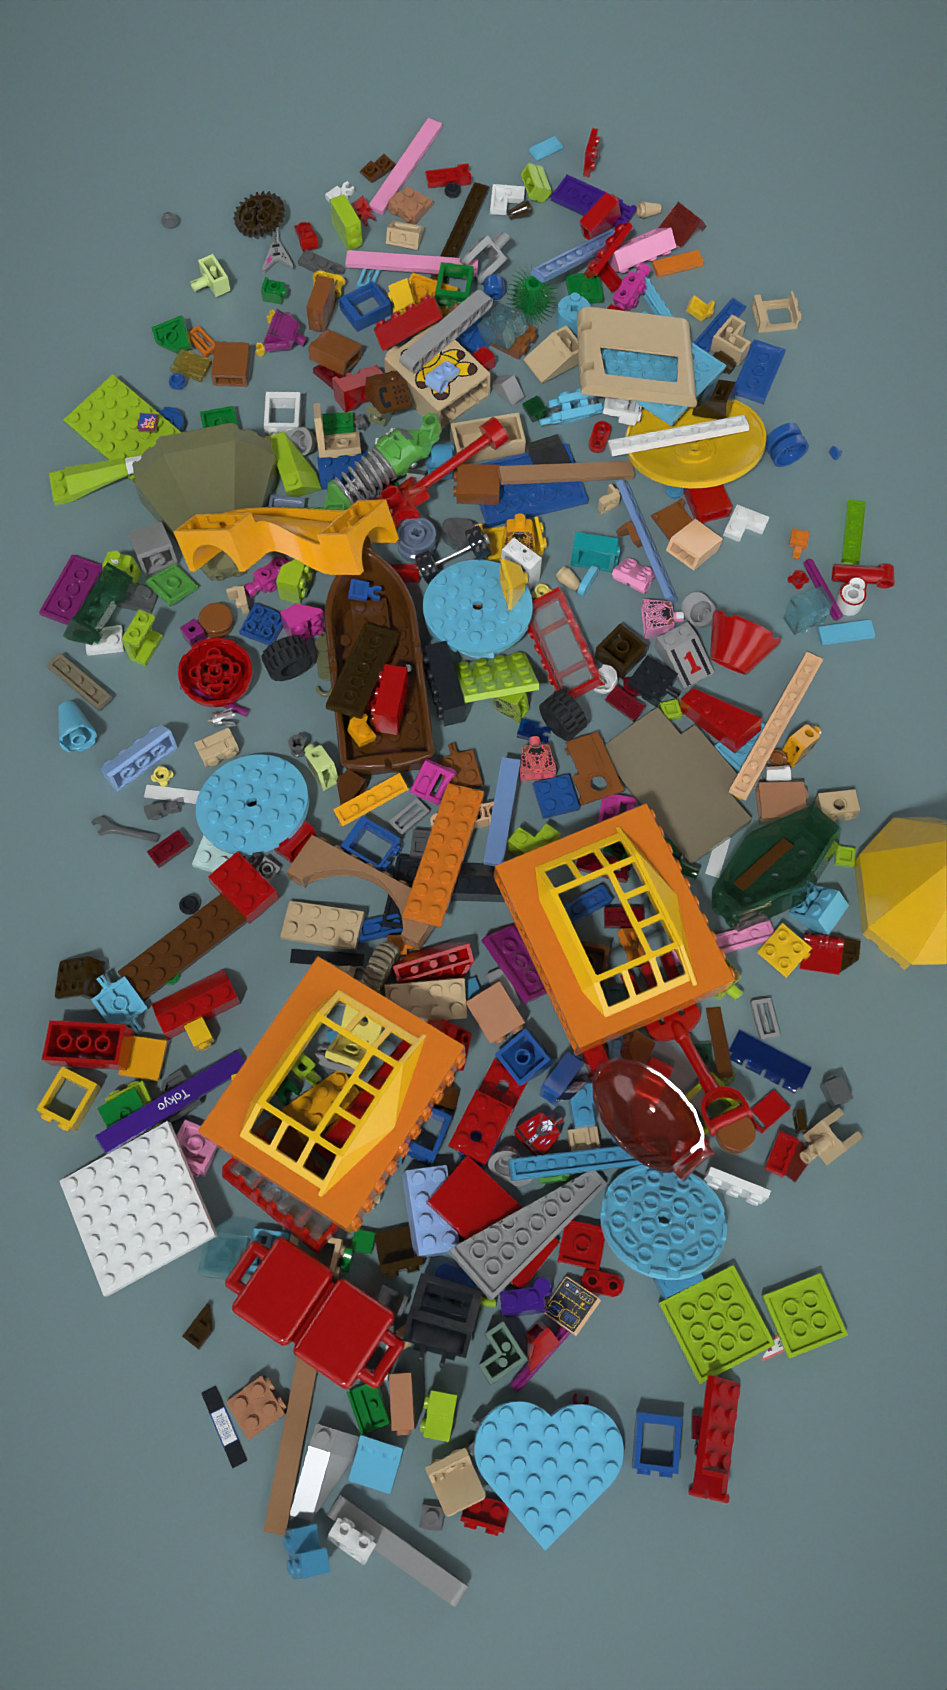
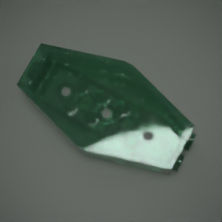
[711,804,842,932]

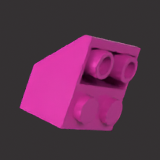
[280,603,325,642]

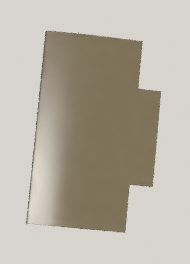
[604,707,752,865]

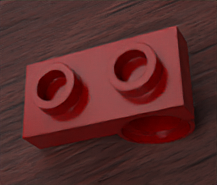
[294,222,319,252]

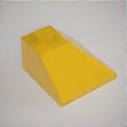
[499,559,528,611]

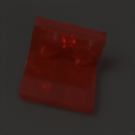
[658,202,707,248]

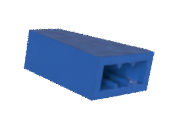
[539,1052,584,1107]

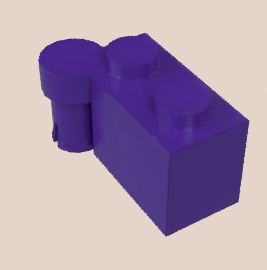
[500,1278,552,1318]

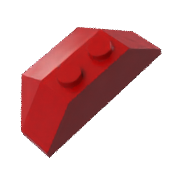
[393,942,474,983]

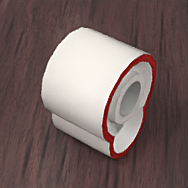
[836,576,867,616]

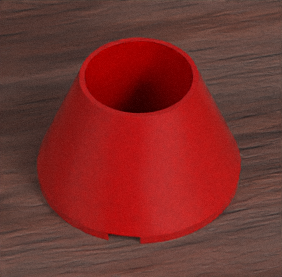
[710,610,782,675]

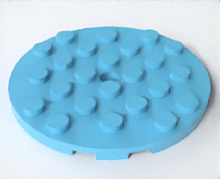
[423,560,533,656]
[196,754,309,856]
[600,1164,727,1280]

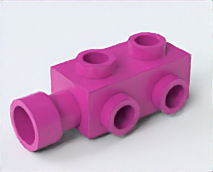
[612,263,651,312]
[244,555,290,598]

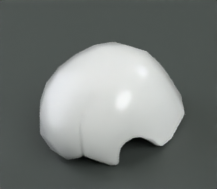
[589,664,618,694]

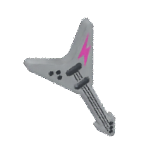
[262,227,294,273]

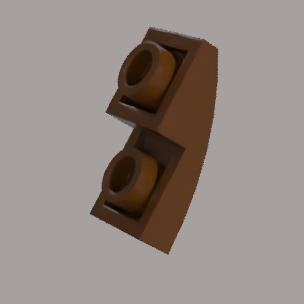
[360,154,395,182]

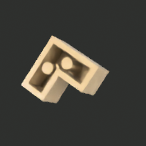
[710,315,751,366]

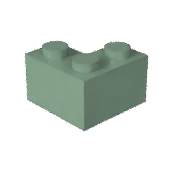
[479,1322,527,1386]

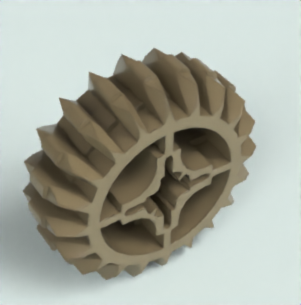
[361,940,400,993]

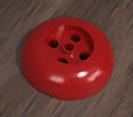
[178,638,253,707]

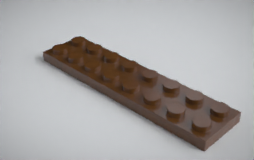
[117,894,248,1002]

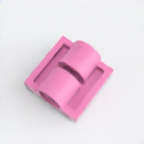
[612,558,656,595]

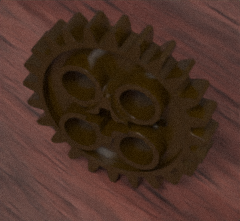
[233,191,286,238]

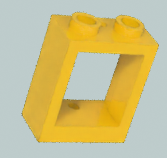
[36,1066,101,1132]

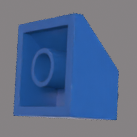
[495,1028,556,1086]

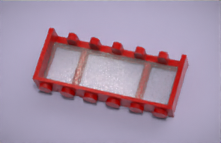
[527,587,605,699]
[222,1132,340,1255]

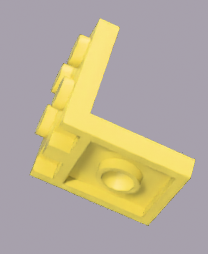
[325,1005,383,1069]

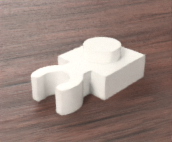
[325,181,355,202]

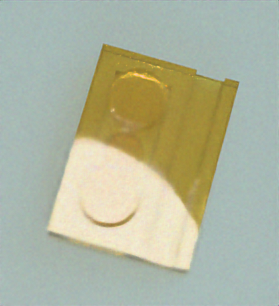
[170,349,212,383]

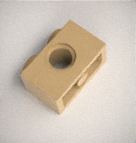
[814,789,860,823]

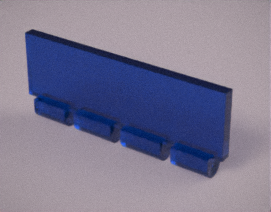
[729,1030,812,1094]

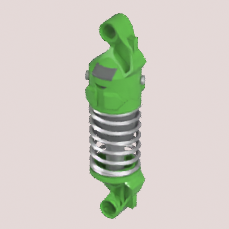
[309,413,442,510]

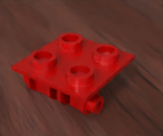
[800,932,844,975]

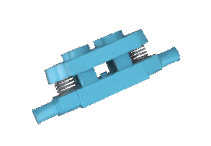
[539,388,604,426]

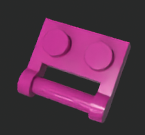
[410,758,457,805]
[598,794,636,823]

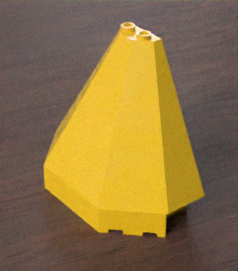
[855,817,947,970]

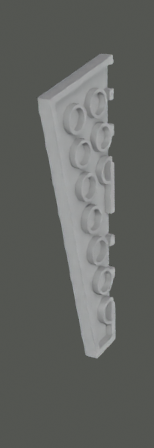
[448,1171,607,1300]

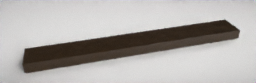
[430,182,489,284]

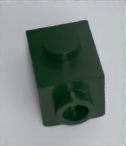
[522,395,549,423]

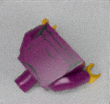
[255,309,306,357]

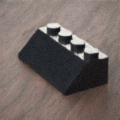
[450,863,505,902]

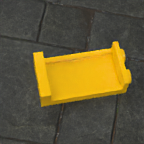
[475,516,547,562]

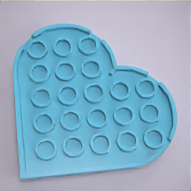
[474,1401,624,1550]

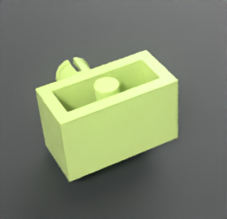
[190,254,231,297]

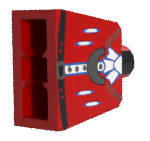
[513,1111,564,1156]

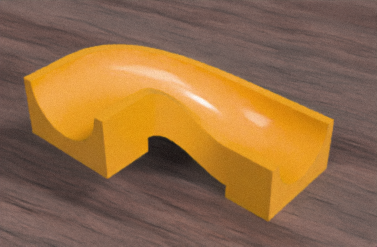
[173,500,399,575]

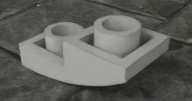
[243,852,280,883]
[486,968,521,1006]

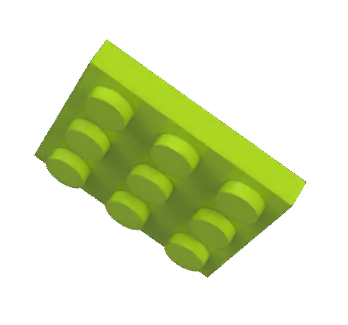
[761,1273,848,1359]

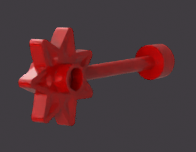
[371,417,509,528]

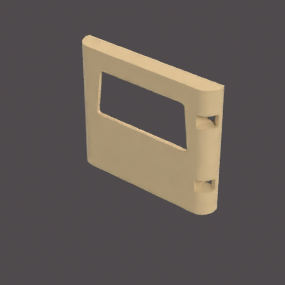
[577,307,697,407]

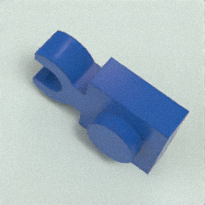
[348,579,382,602]

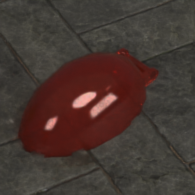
[592,1058,715,1182]

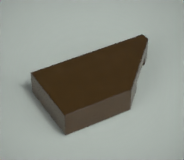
[840,938,861,973]

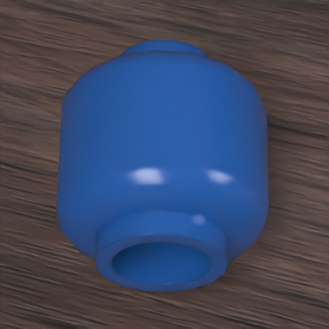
[483,273,505,301]

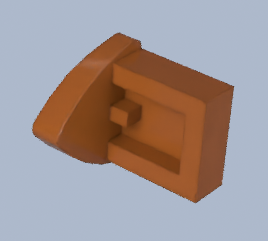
[616,520,643,548]

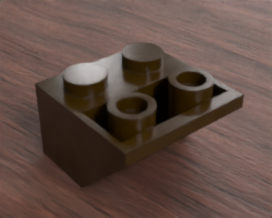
[692,379,736,420]

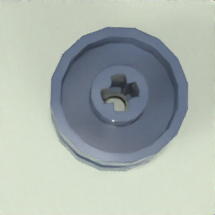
[397,517,436,564]

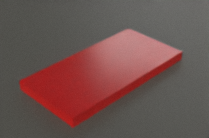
[426,1155,560,1289]

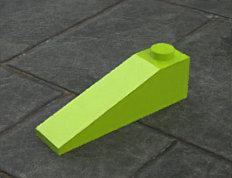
[267,431,322,497]

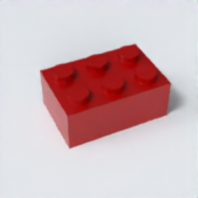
[371,664,408,735]
[208,851,279,924]

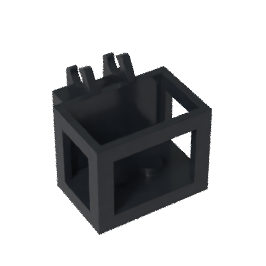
[403,1273,483,1368]

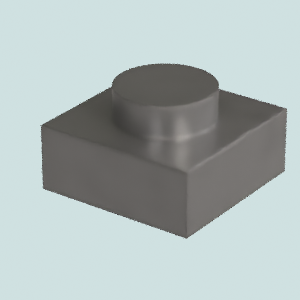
[419,1504,444,1532]

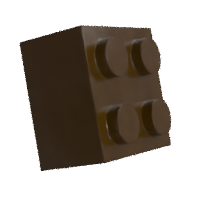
[594,624,648,679]

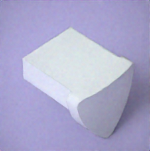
[766,765,791,782]

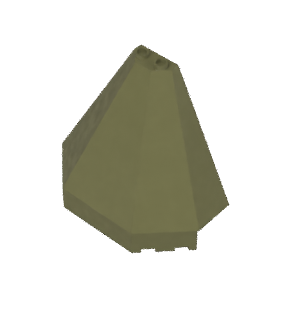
[132,423,279,581]

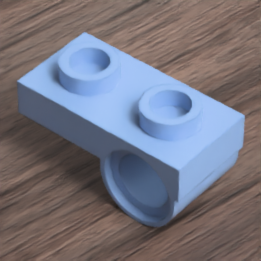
[425,361,460,394]

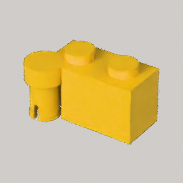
[388,278,417,313]

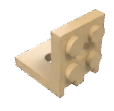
[313,403,361,458]

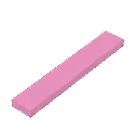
[660,920,774,966]

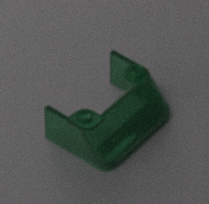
[63,562,133,645]

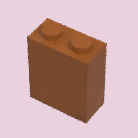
[306,275,336,333]
[308,329,362,375]
[211,341,251,387]
[453,464,500,505]

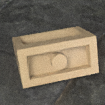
[386,220,424,250]

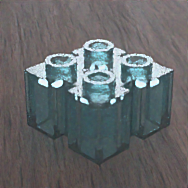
[477,303,529,350]

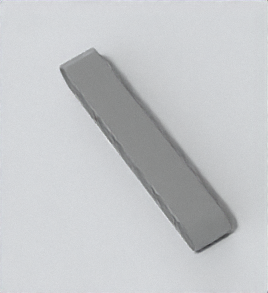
[399,289,493,373]
[327,1495,469,1608]

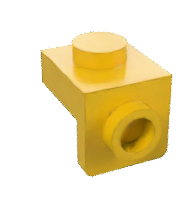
[686,295,715,322]

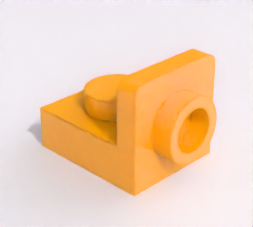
[347,713,376,747]

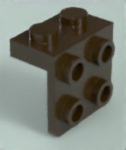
[55,956,105,1000]
[374,1226,423,1279]

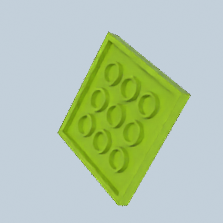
[454,652,539,703]
[658,1265,775,1384]

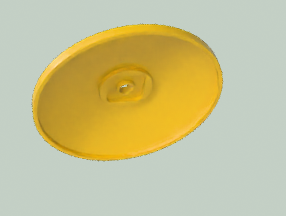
[626,399,766,488]

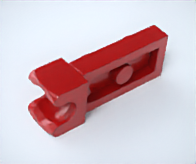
[425,163,471,188]

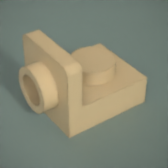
[597,484,621,515]
[226,585,250,614]

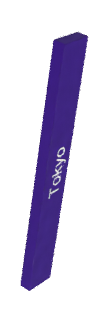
[95,1051,245,1155]

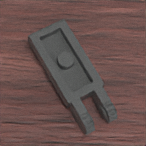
[298,249,345,281]

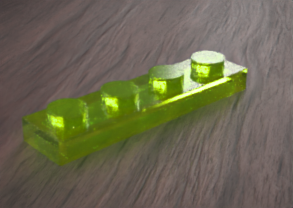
[841,499,866,565]

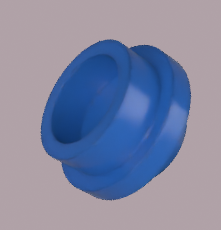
[169,373,186,390]

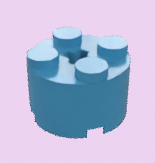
[426,443,456,480]

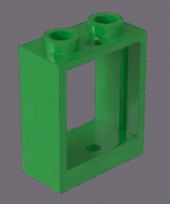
[435,262,474,307]

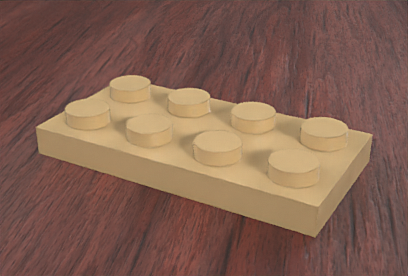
[280,901,365,951]
[384,978,467,1022]

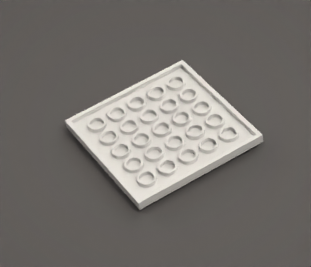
[60,1121,218,1297]

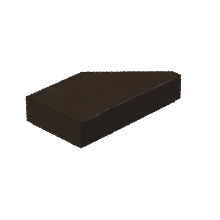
[182,1303,213,1350]

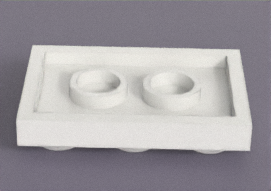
[703,1167,771,1206]

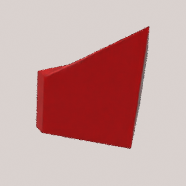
[524,1320,560,1373]

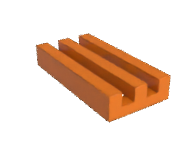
[188,325,215,358]

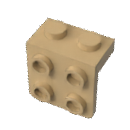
[425,1448,486,1517]

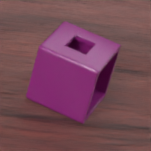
[180,618,207,648]

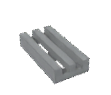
[389,798,430,837]
[750,997,781,1041]

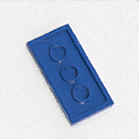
[735,339,786,405]

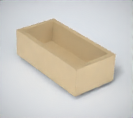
[450,412,526,464]

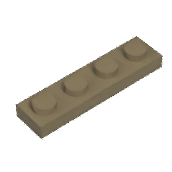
[47,653,112,712]

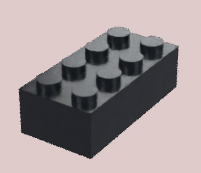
[422,641,466,727]

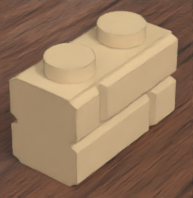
[194,728,239,767]

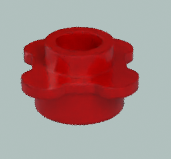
[787,570,809,590]

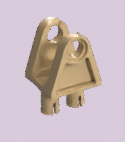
[800,1108,863,1166]

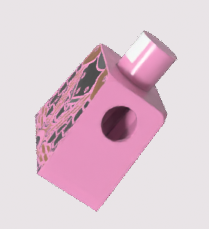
[641,599,684,639]

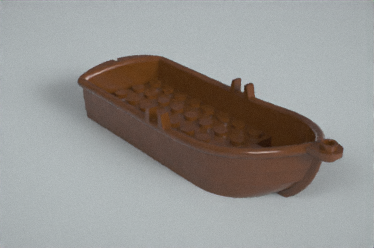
[325,536,435,776]

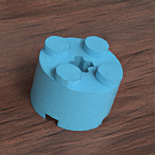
[556,293,591,335]

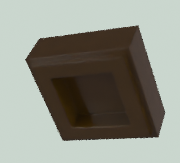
[792,1109,808,1134]

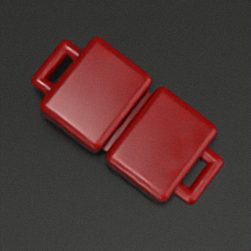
[225,1237,405,1390]

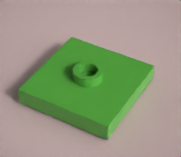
[146,563,198,606]

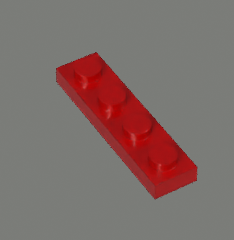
[584,222,633,278]

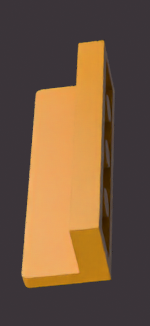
[333,773,409,826]

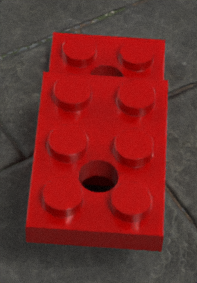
[448,1059,528,1165]

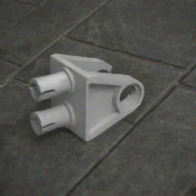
[460,232,510,284]

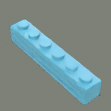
[641,277,674,317]

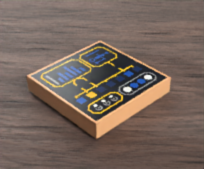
[544,1276,601,1336]

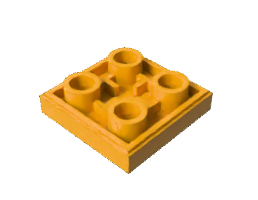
[118,1036,168,1082]

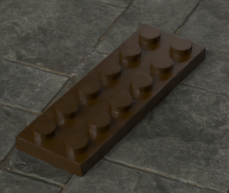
[326,623,399,719]

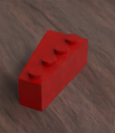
[680,688,761,753]

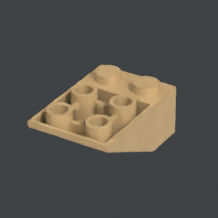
[523,325,579,384]

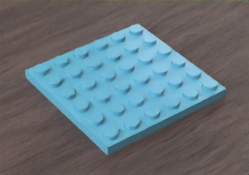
[601,311,727,426]

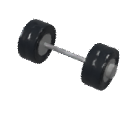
[415,525,492,585]

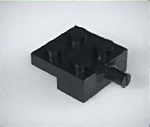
[627,655,681,707]

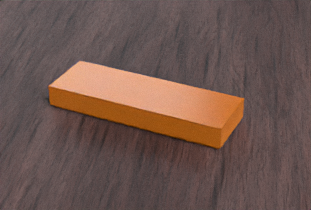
[652,250,704,278]

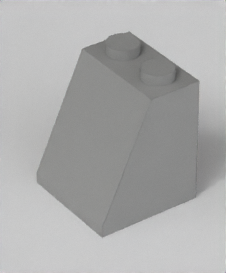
[128,522,178,577]

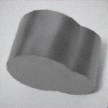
[442,518,474,552]

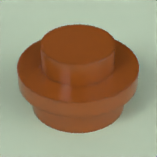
[769,749,788,766]

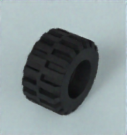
[261,636,313,681]
[539,690,587,741]

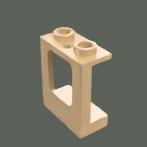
[751,291,802,333]

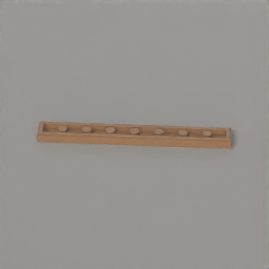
[498,461,635,485]
[263,1357,317,1536]

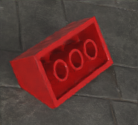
[374,294,443,351]
[151,969,241,1040]

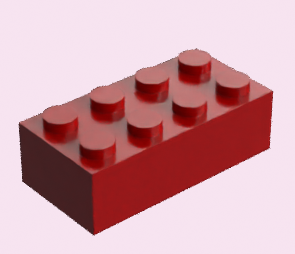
[41,1020,134,1070]

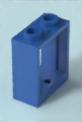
[339,281,392,332]
[340,816,402,872]
[407,1107,452,1166]
[632,1412,682,1478]

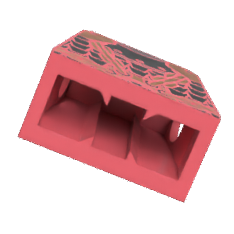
[519,736,556,781]

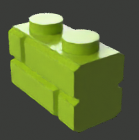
[521,163,552,203]

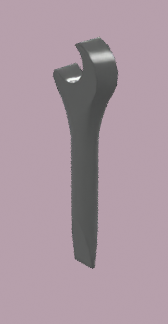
[91,817,159,842]

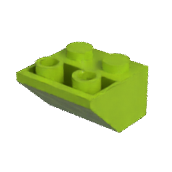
[276,559,313,604]

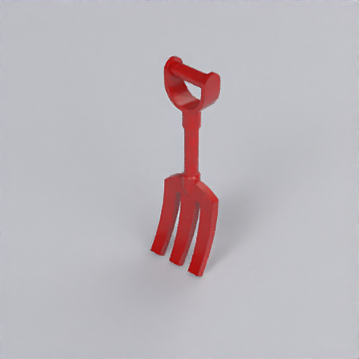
[620,953,754,1137]

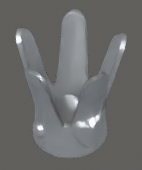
[208,707,237,727]

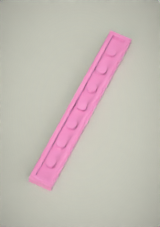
[369,118,442,215]
[346,250,478,277]

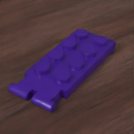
[551,174,637,227]

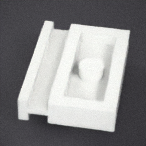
[85,625,124,656]

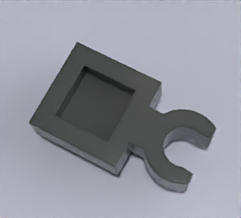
[144,801,180,820]

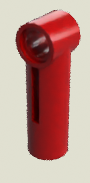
[831,564,895,589]

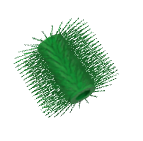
[506,264,559,327]

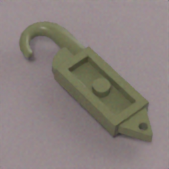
[315,631,332,697]

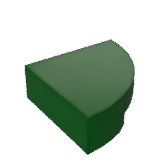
[341,1248,354,1273]

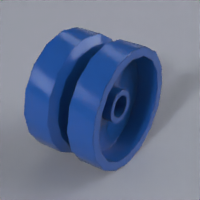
[765,422,809,467]

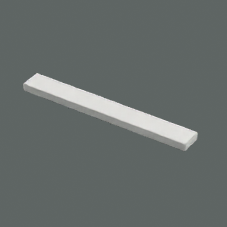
[608,415,749,456]

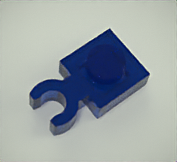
[517,718,551,743]

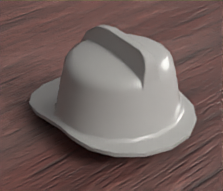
[285,427,317,456]
[681,592,716,628]
[488,1146,532,1186]

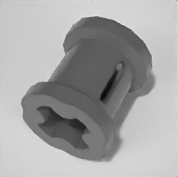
[288,735,306,758]

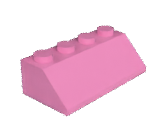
[607,228,676,274]

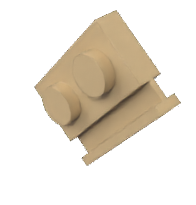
[567,1126,601,1152]

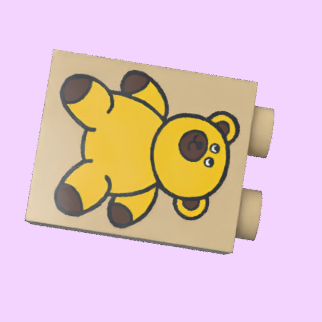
[384,322,490,429]

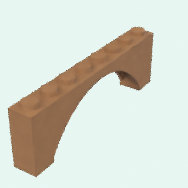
[286,835,435,951]

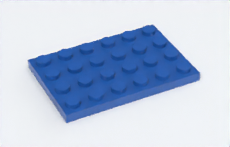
[479,443,588,528]

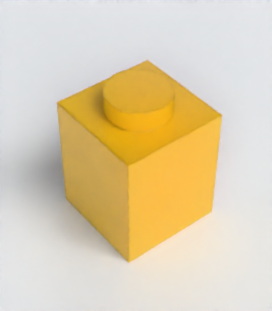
[184,1017,215,1051]

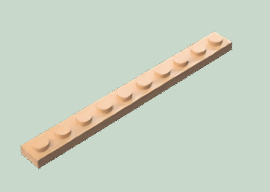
[728,652,823,801]

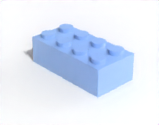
[401,1165,460,1258]

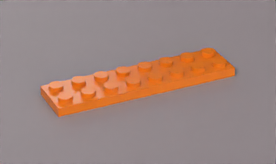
[403,783,484,927]

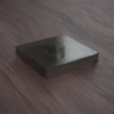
[525,434,571,465]

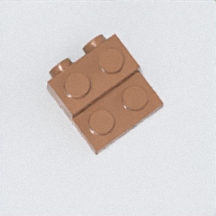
[388,186,433,225]
[226,1376,287,1441]

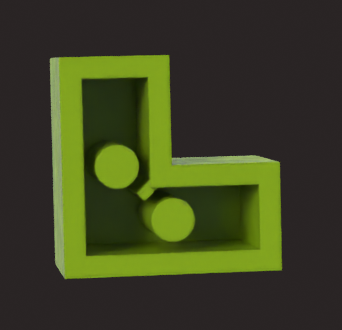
[507,824,561,857]
[420,1390,457,1442]

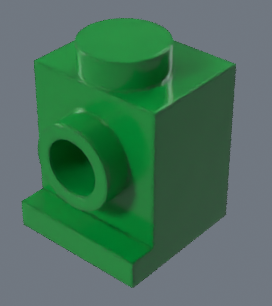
[261,277,288,305]

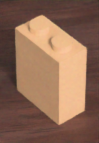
[666,519,723,570]

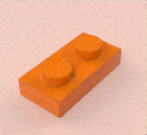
[617,928,649,967]

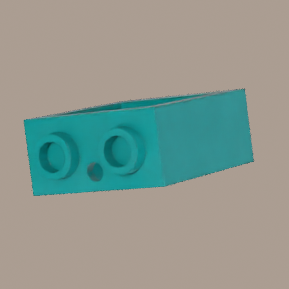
[570,532,621,573]

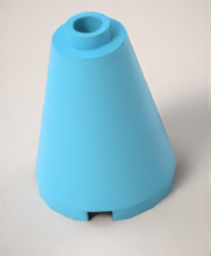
[58,701,97,752]

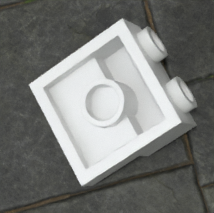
[603,397,642,426]
[327,1517,376,1565]

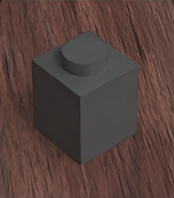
[820,1075,853,1109]

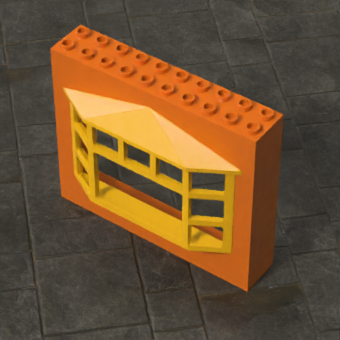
[494,803,735,1055]
[198,956,466,1234]

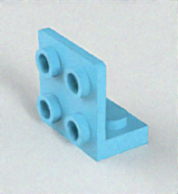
[349,1435,403,1494]

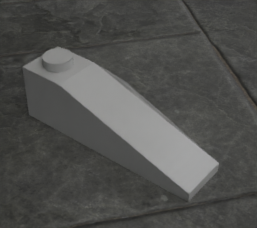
[290,1423,360,1522]

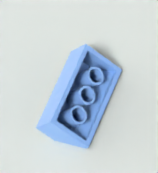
[100,725,178,792]

